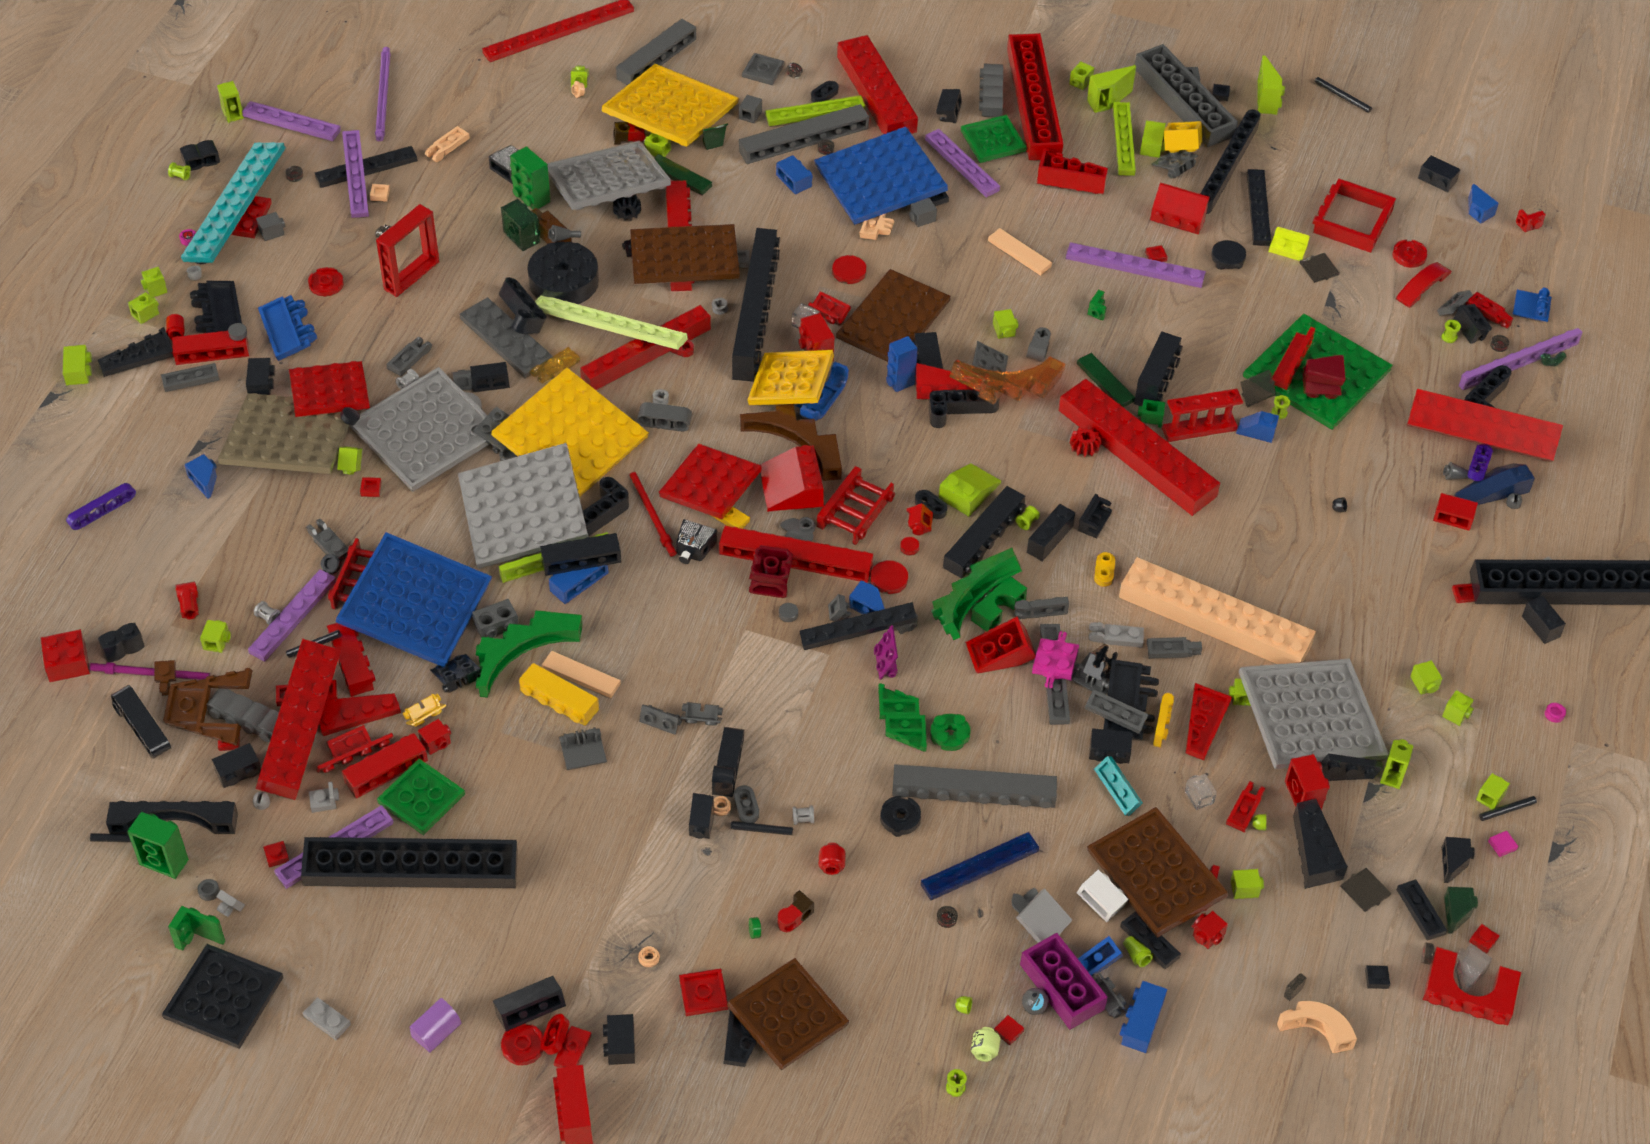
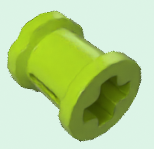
[168,162,191,181]
[1441,320,1461,343]
[1271,395,1290,419]
[1016,505,1040,530]
[946,1069,967,1097]

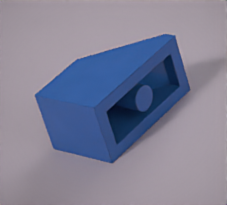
[1468,184,1499,223]
[1236,411,1279,443]
[185,454,217,499]
[849,580,885,614]
[1078,936,1123,976]

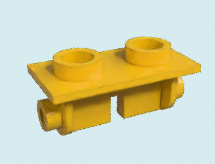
[403,693,446,727]

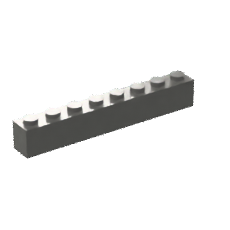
[739,104,869,164]
[892,764,1057,808]

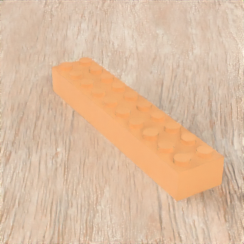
[1119,557,1316,664]

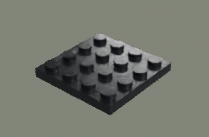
[162,944,284,1049]

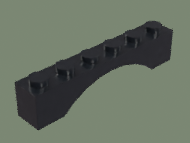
[106,801,238,834]

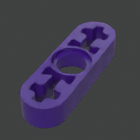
[1467,444,1493,481]

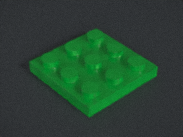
[961,115,1026,163]
[377,758,465,835]

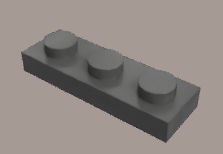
[161,363,220,392]
[1085,689,1149,734]

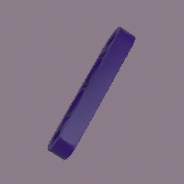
[66,483,136,530]

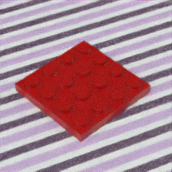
[289,361,370,417]
[659,443,762,519]

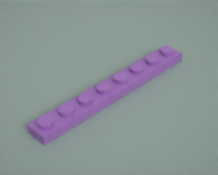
[1066,242,1206,288]
[1459,328,1583,390]

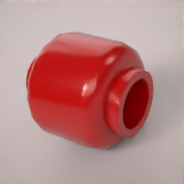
[818,842,846,875]

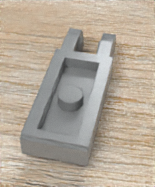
[1089,622,1144,648]

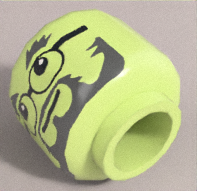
[971,1027,1001,1062]

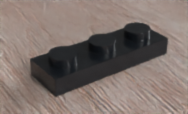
[1396,879,1447,941]
[1120,911,1181,969]

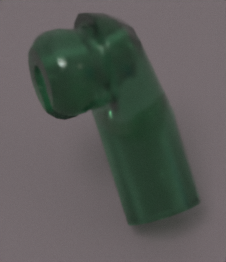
[1541,352,1566,366]

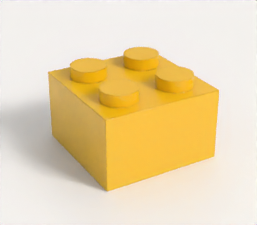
[1164,121,1203,153]

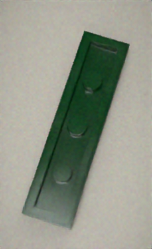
[654,154,712,195]
[1077,353,1135,407]

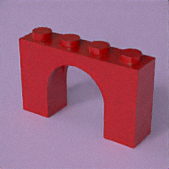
[1423,947,1521,1026]

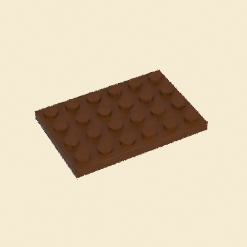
[630,224,740,284]
[836,269,951,362]
[1087,807,1228,938]

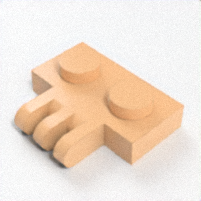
[859,214,895,240]

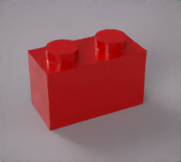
[1433,493,1478,531]

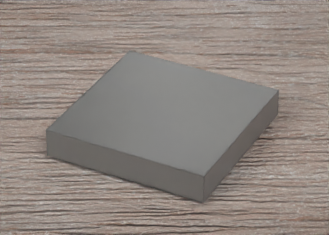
[1016,889,1072,943]

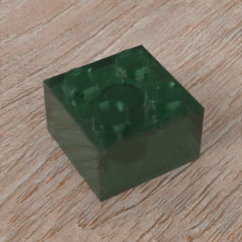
[501,199,540,251]

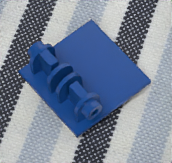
[1513,287,1552,322]

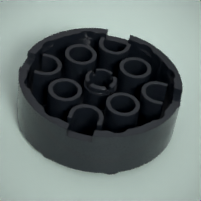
[527,242,599,304]

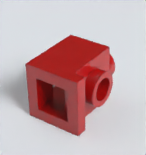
[906,503,933,536]

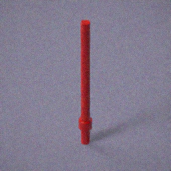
[629,472,677,557]

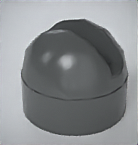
[1506,493,1522,509]

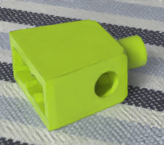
[1380,739,1413,790]

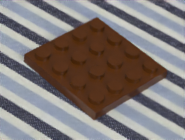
[727,958,849,1070]

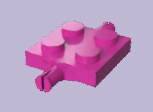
[1032,631,1079,689]

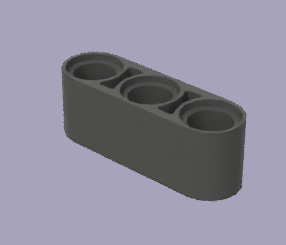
[637,402,692,432]

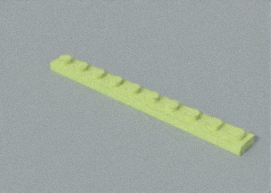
[535,296,688,350]

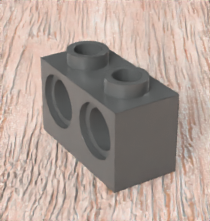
[472,598,519,638]

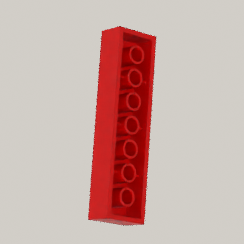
[837,35,918,134]
[1407,389,1563,462]
[255,638,341,800]

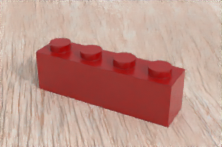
[172,331,249,365]
[327,623,376,697]
[342,733,428,799]

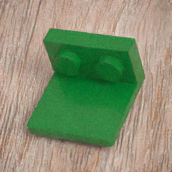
[168,906,225,951]

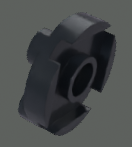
[880,796,921,837]

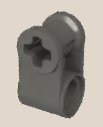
[1026,327,1051,362]

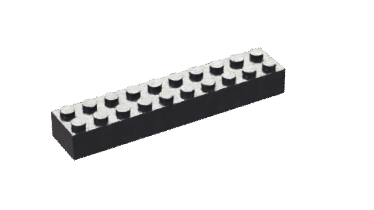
[732,228,780,382]
[1469,559,1650,605]
[301,837,518,889]

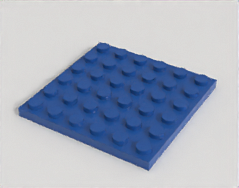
[814,127,948,225]
[336,532,492,667]

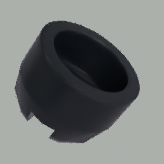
[1332,497,1347,513]

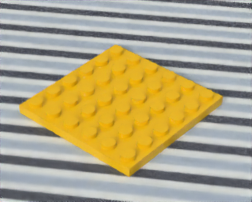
[602,64,739,147]
[491,367,649,497]

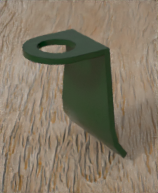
[702,123,728,150]

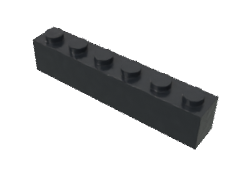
[943,486,1026,579]

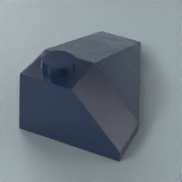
[1455,463,1535,505]

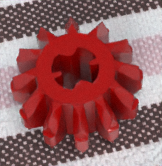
[1070,427,1101,457]

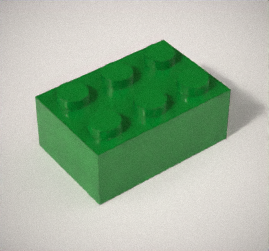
[510,146,551,209]
[127,812,189,879]

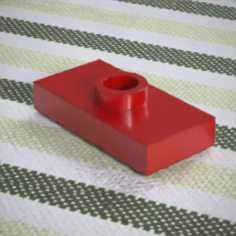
[554,1026,592,1068]

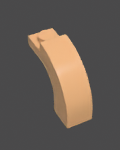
[1277,1001,1357,1053]

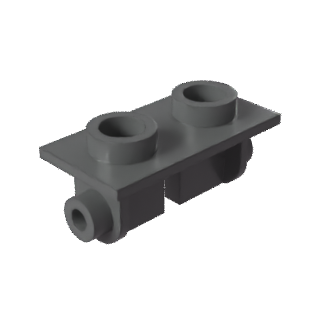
[681,702,723,726]
[639,704,682,735]
[1095,973,1127,1019]

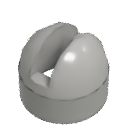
[187,266,202,281]
[253,792,270,810]

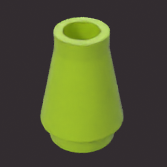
[1123,936,1153,967]

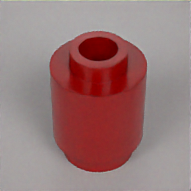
[166,314,185,340]

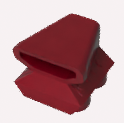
[1303,355,1346,399]
[749,545,794,598]

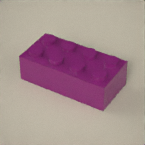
[1020,933,1108,1030]

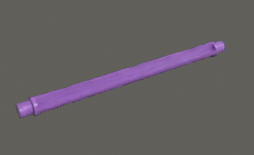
[375,47,391,141]

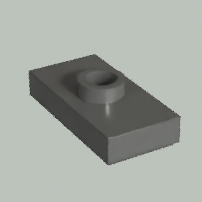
[1437,290,1473,316]

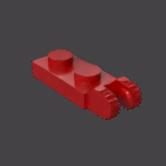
[1226,781,1266,833]

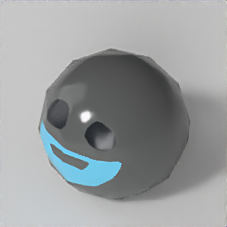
[1022,988,1049,1015]

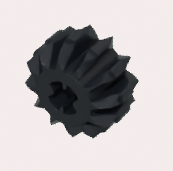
[613,194,641,221]

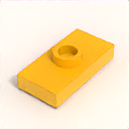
[710,507,750,529]

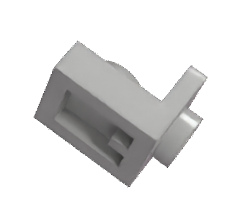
[309,782,339,813]

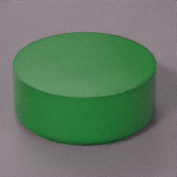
[749,917,761,939]

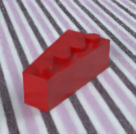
[1037,148,1108,194]

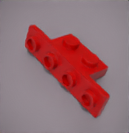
[316,725,394,774]

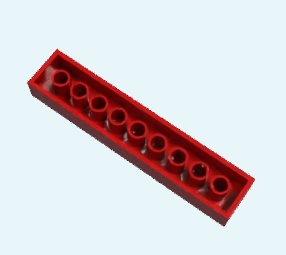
[1007,33,1064,160]
[1058,379,1220,516]

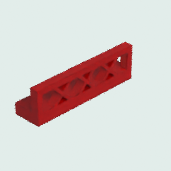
[1270,327,1316,390]

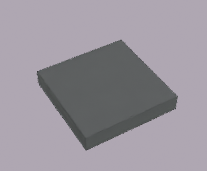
[742,53,784,85]

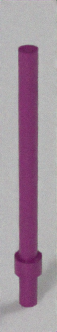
[90,662,210,680]

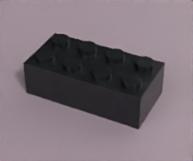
[1134,331,1183,406]

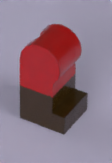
[613,122,646,145]
[777,890,814,933]

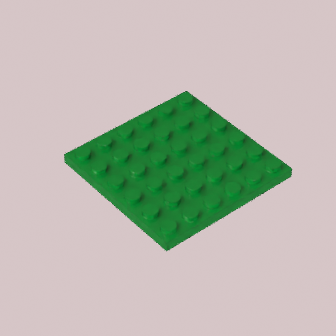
[1243,313,1393,430]

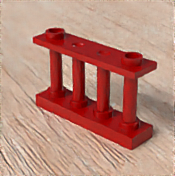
[1162,388,1243,442]
[817,466,895,545]
[328,538,374,609]

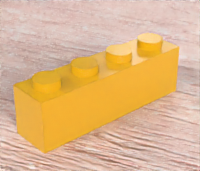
[519,663,599,726]

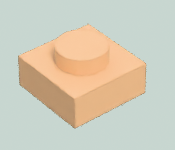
[370,184,390,202]

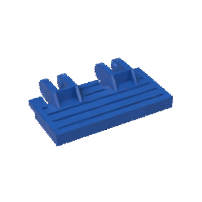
[258,295,317,361]

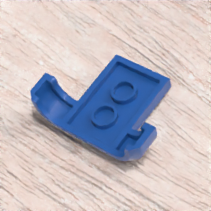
[794,362,849,421]

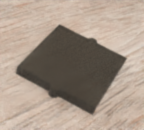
[1299,253,1340,283]
[1240,370,1276,407]
[1340,868,1391,912]

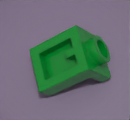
[1087,289,1107,321]

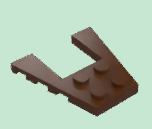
[163,668,253,746]

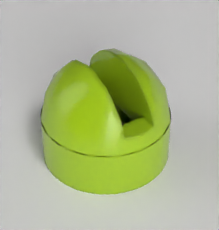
[1252,814,1267,831]
[955,996,972,1014]

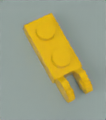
[1153,693,1174,748]

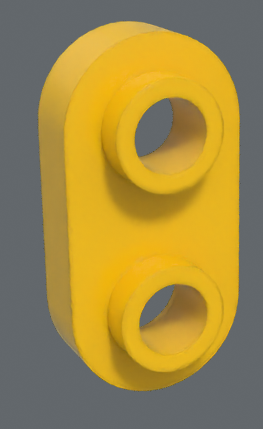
[1094,552,1116,587]

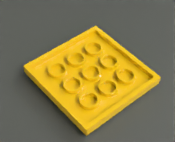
[747,350,834,405]

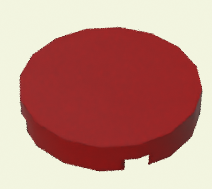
[1392,239,1428,268]
[832,255,867,284]
[308,267,344,297]
[870,560,908,594]
[501,1023,544,1065]

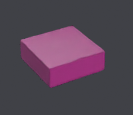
[1488,831,1518,857]

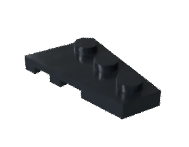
[1320,753,1383,781]
[723,1009,757,1067]

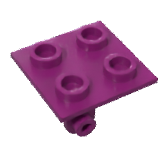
[874,625,898,680]

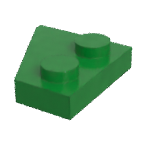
[878,683,920,719]
[885,715,927,752]

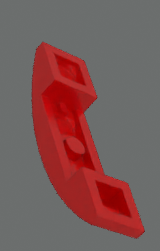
[1396,262,1452,308]

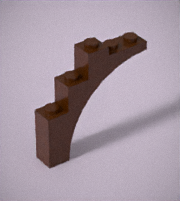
[740,404,842,481]

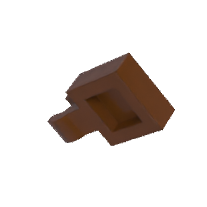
[154,660,176,696]

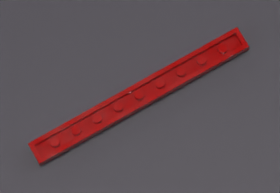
[482,0,634,62]

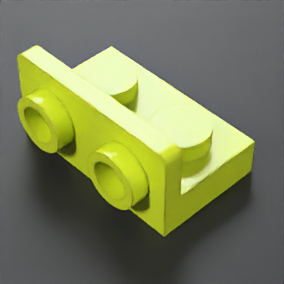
[1269,227,1310,261]

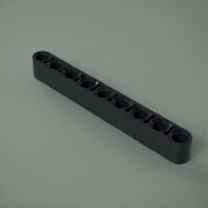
[1200,109,1261,214]

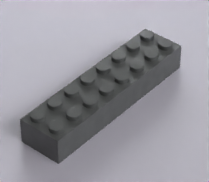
[1135,44,1238,147]

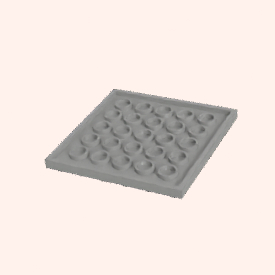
[547,141,671,210]
[350,367,490,492]
[458,443,589,569]
[1239,659,1389,769]

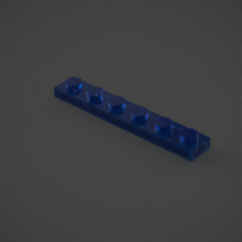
[920,832,1039,901]

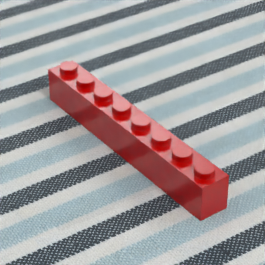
[666,181,695,291]
[580,305,711,390]
[719,525,873,583]

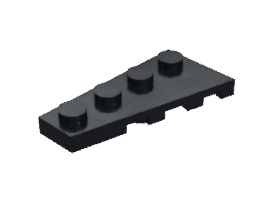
[98,327,174,377]

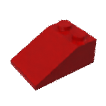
[965,617,1036,674]

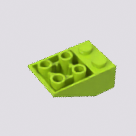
[1087,65,1136,113]

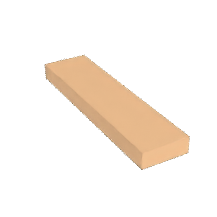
[988,228,1052,276]
[542,651,621,698]

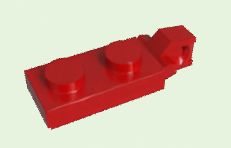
[1465,292,1513,329]

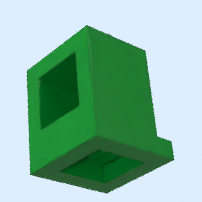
[1137,399,1165,428]

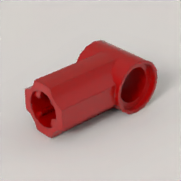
[175,581,199,620]

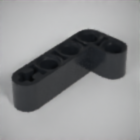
[499,277,547,334]
[1464,365,1512,408]
[929,389,1000,428]
[583,477,629,536]
[111,685,171,759]
[712,727,745,797]

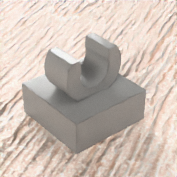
[216,890,245,917]

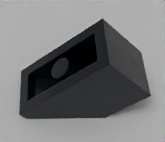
[689,793,714,839]
[1441,837,1475,883]

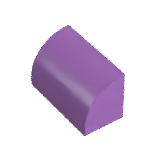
[410,998,462,1053]

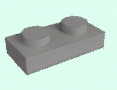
[303,997,351,1040]

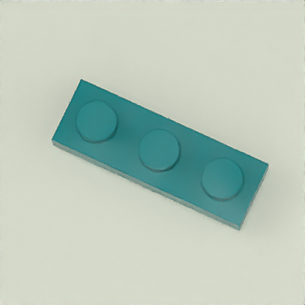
[1094,756,1143,816]

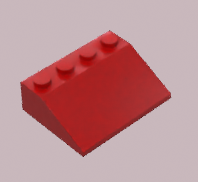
[760,445,824,512]

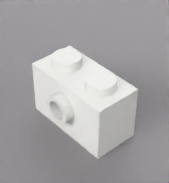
[1077,870,1128,922]

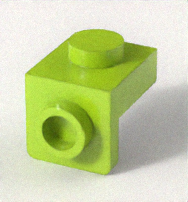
[571,65,589,88]

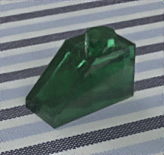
[1444,886,1478,934]

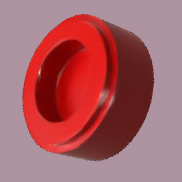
[900,537,919,556]

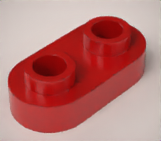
[541,1014,570,1055]

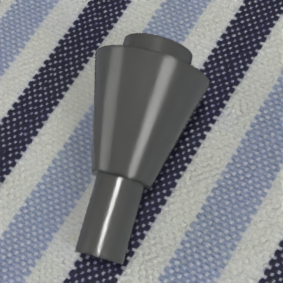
[548,225,581,243]
[1443,462,1470,480]

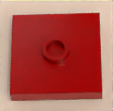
[679,968,729,1016]

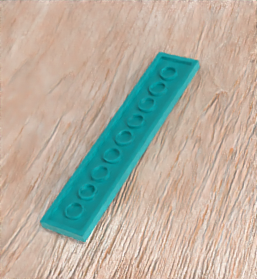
[181,142,286,263]

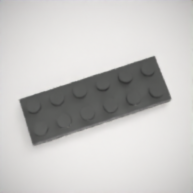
[459,297,554,379]

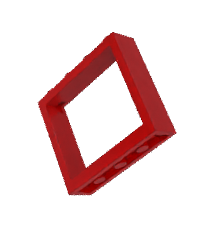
[1312,178,1396,253]
[376,204,440,297]

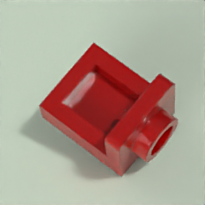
[1516,209,1546,232]

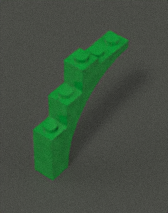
[931,548,1022,641]
[476,610,583,698]

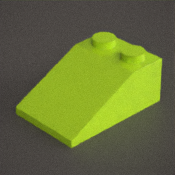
[1257,55,1285,115]
[939,463,1001,517]

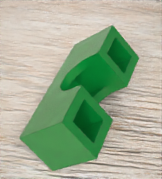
[971,577,1027,632]

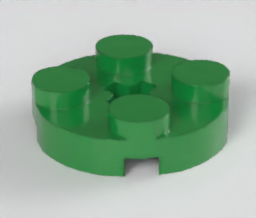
[930,714,971,751]

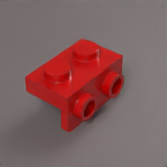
[808,291,851,326]

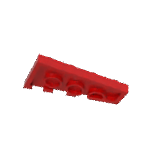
[916,363,989,399]
[1185,683,1232,761]
[319,693,401,736]

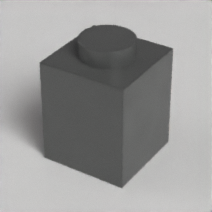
[739,94,762,124]
[909,198,937,227]
[256,212,286,241]

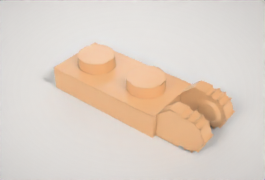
[425,126,470,162]

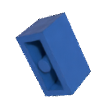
[776,155,813,195]

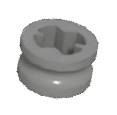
[712,298,728,315]
[652,389,669,405]

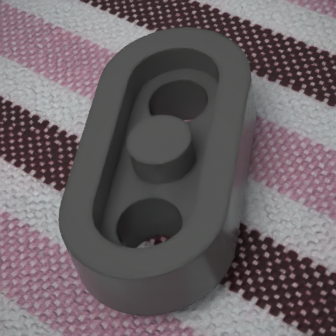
[734,785,759,823]

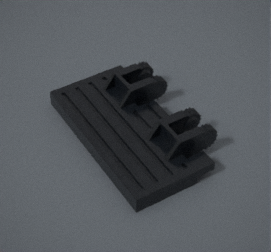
[190,280,242,333]
[1103,659,1159,741]

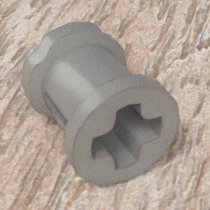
[396,369,420,389]
[254,601,280,625]
[792,805,814,825]

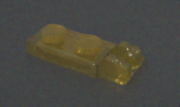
[530,347,580,384]

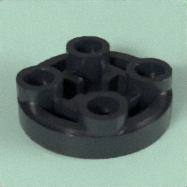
[1211,240,1246,270]

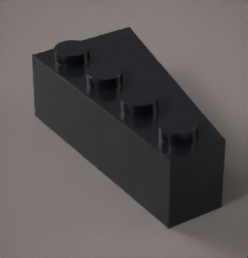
[1293,799,1348,889]

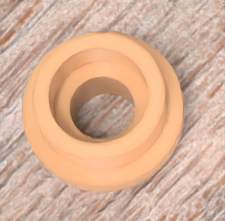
[572,81,585,98]
[714,796,731,816]
[638,946,660,967]

